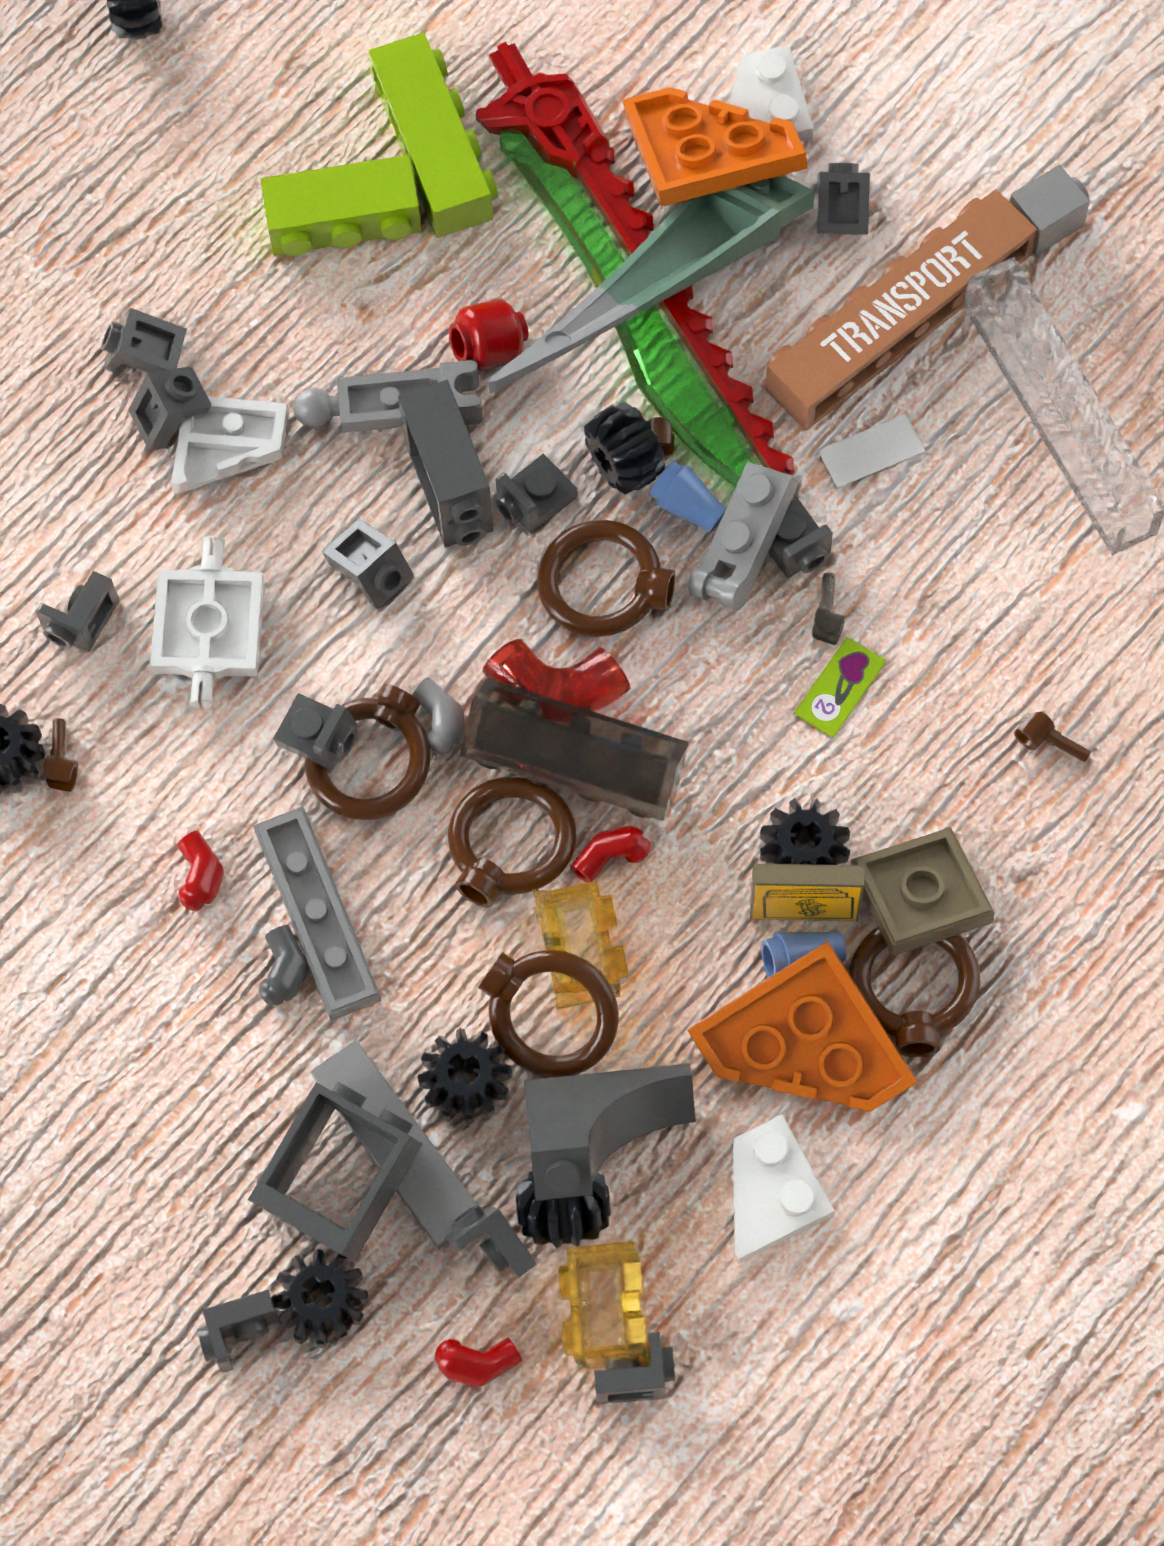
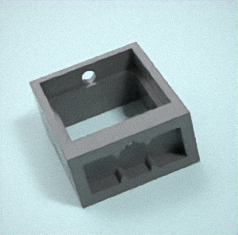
[398,379,494,547]
[248,1082,423,1261]

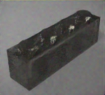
[460,678,690,821]

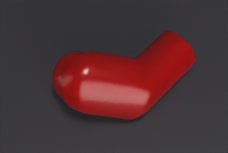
[570,825,651,884]
[177,831,224,911]
[435,1337,523,1387]

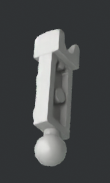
[294,360,483,433]

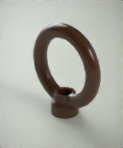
[537,520,675,637]
[305,684,431,820]
[448,776,577,908]
[849,927,980,1057]
[478,950,619,1078]

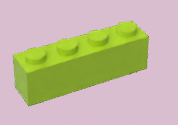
[368,32,498,238]

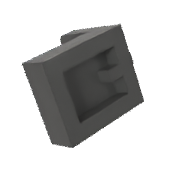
[817,163,870,235]
[101,308,187,373]
[128,367,211,451]
[495,453,578,534]
[768,497,833,579]
[321,518,414,608]
[35,571,120,652]
[273,693,357,771]
[445,1204,537,1277]
[197,1290,278,1373]
[594,1332,675,1405]

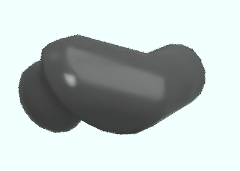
[259,925,308,1006]

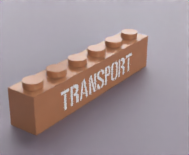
[765,189,1037,431]

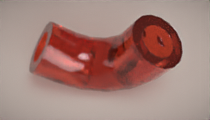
[482,639,631,721]

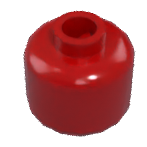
[449,299,528,371]

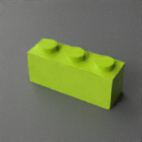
[260,154,422,256]

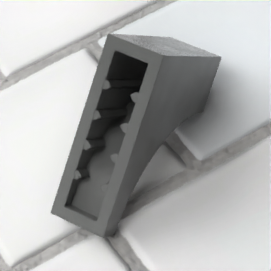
[524,1063,696,1201]

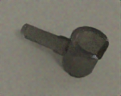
[812,573,846,646]

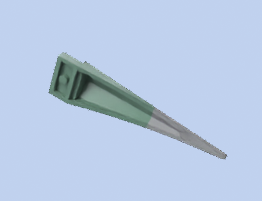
[489,176,814,394]

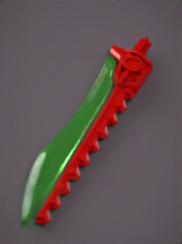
[476,42,794,488]

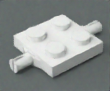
[150,536,265,709]

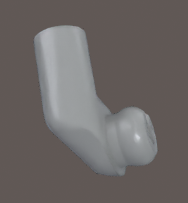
[413,678,464,754]

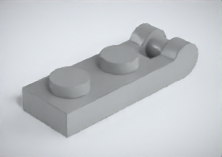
[688,461,799,611]

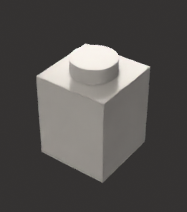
[1009,164,1090,256]

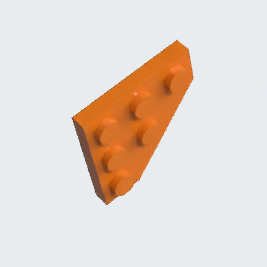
[622,87,808,207]
[687,940,918,1112]

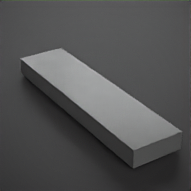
[253,806,382,1021]
[311,1040,477,1250]

